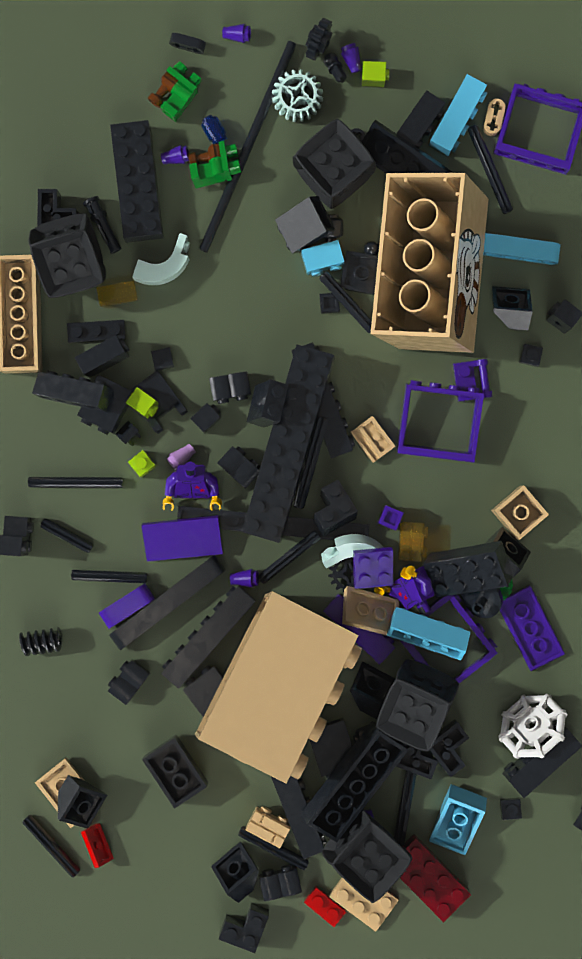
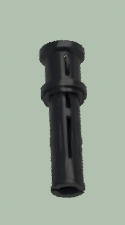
[83,196,122,254]

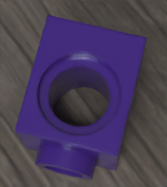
[377,505,404,531]

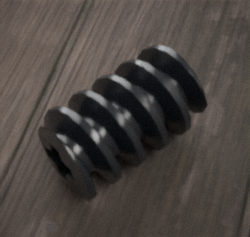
[19,627,62,656]

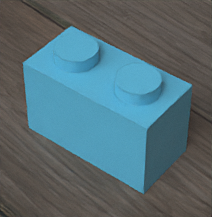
[301,240,344,277]

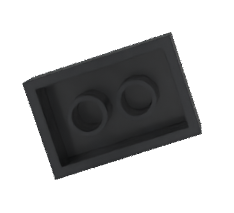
[142,734,208,809]

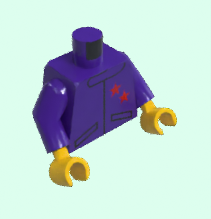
[163,462,222,511]
[374,566,435,615]

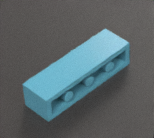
[429,74,487,156]
[386,607,470,660]

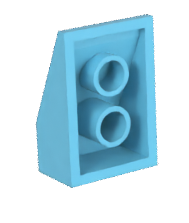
[429,784,487,855]

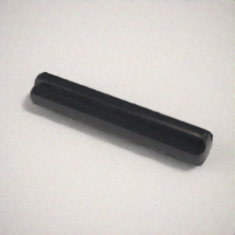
[40,518,93,553]

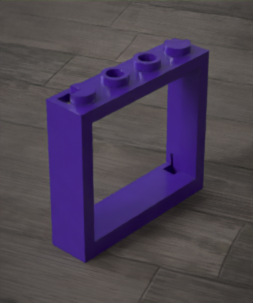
[493,83,582,175]
[397,380,484,462]
[400,595,498,683]

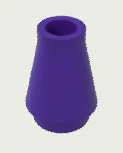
[222,24,251,43]
[341,43,362,74]
[161,145,189,165]
[230,569,259,588]

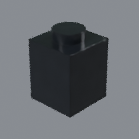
[190,403,221,434]

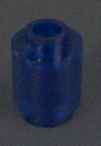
[201,115,227,145]

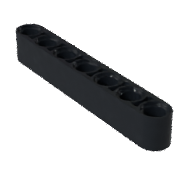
[109,555,226,650]

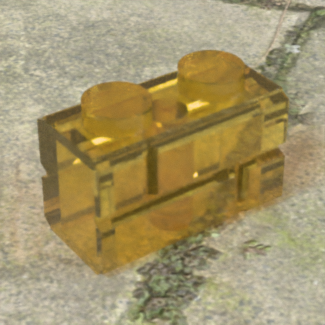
[398,522,428,562]

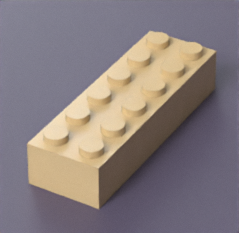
[0,255,42,374]

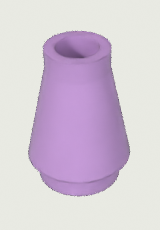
[167,444,196,470]

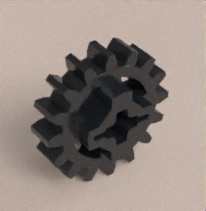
[305,18,333,61]
[328,557,355,593]

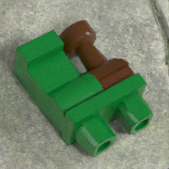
[147,61,202,122]
[188,141,241,189]

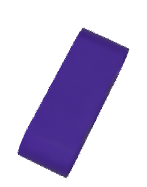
[99,583,155,629]

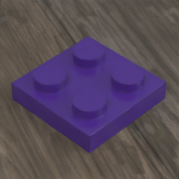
[353,547,393,589]

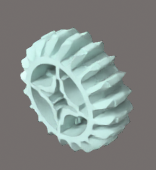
[272,69,323,122]

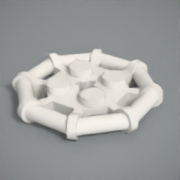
[498,694,567,759]

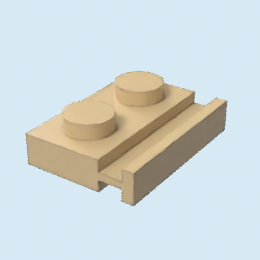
[350,416,395,463]

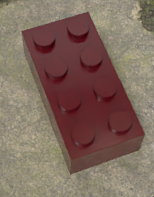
[400,834,471,923]

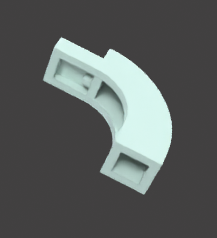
[132,233,190,285]
[321,534,384,568]

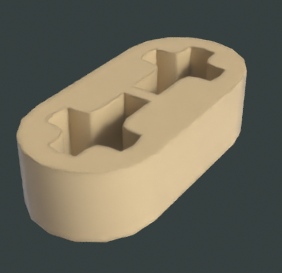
[483,99,505,136]

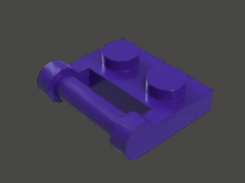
[453,359,493,402]

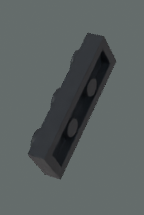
[67,320,126,343]

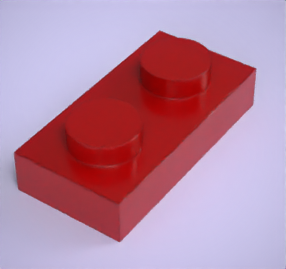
[81,823,114,868]
[304,886,346,927]

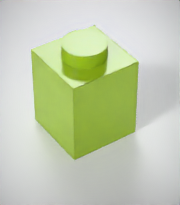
[362,61,389,87]
[126,387,159,419]
[128,450,157,478]

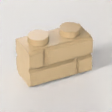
[246,806,291,848]

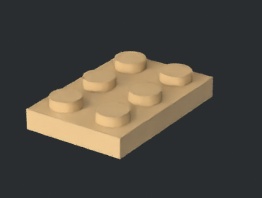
[342,586,399,635]
[35,757,85,828]
[329,878,399,932]

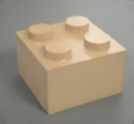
[491,485,549,540]

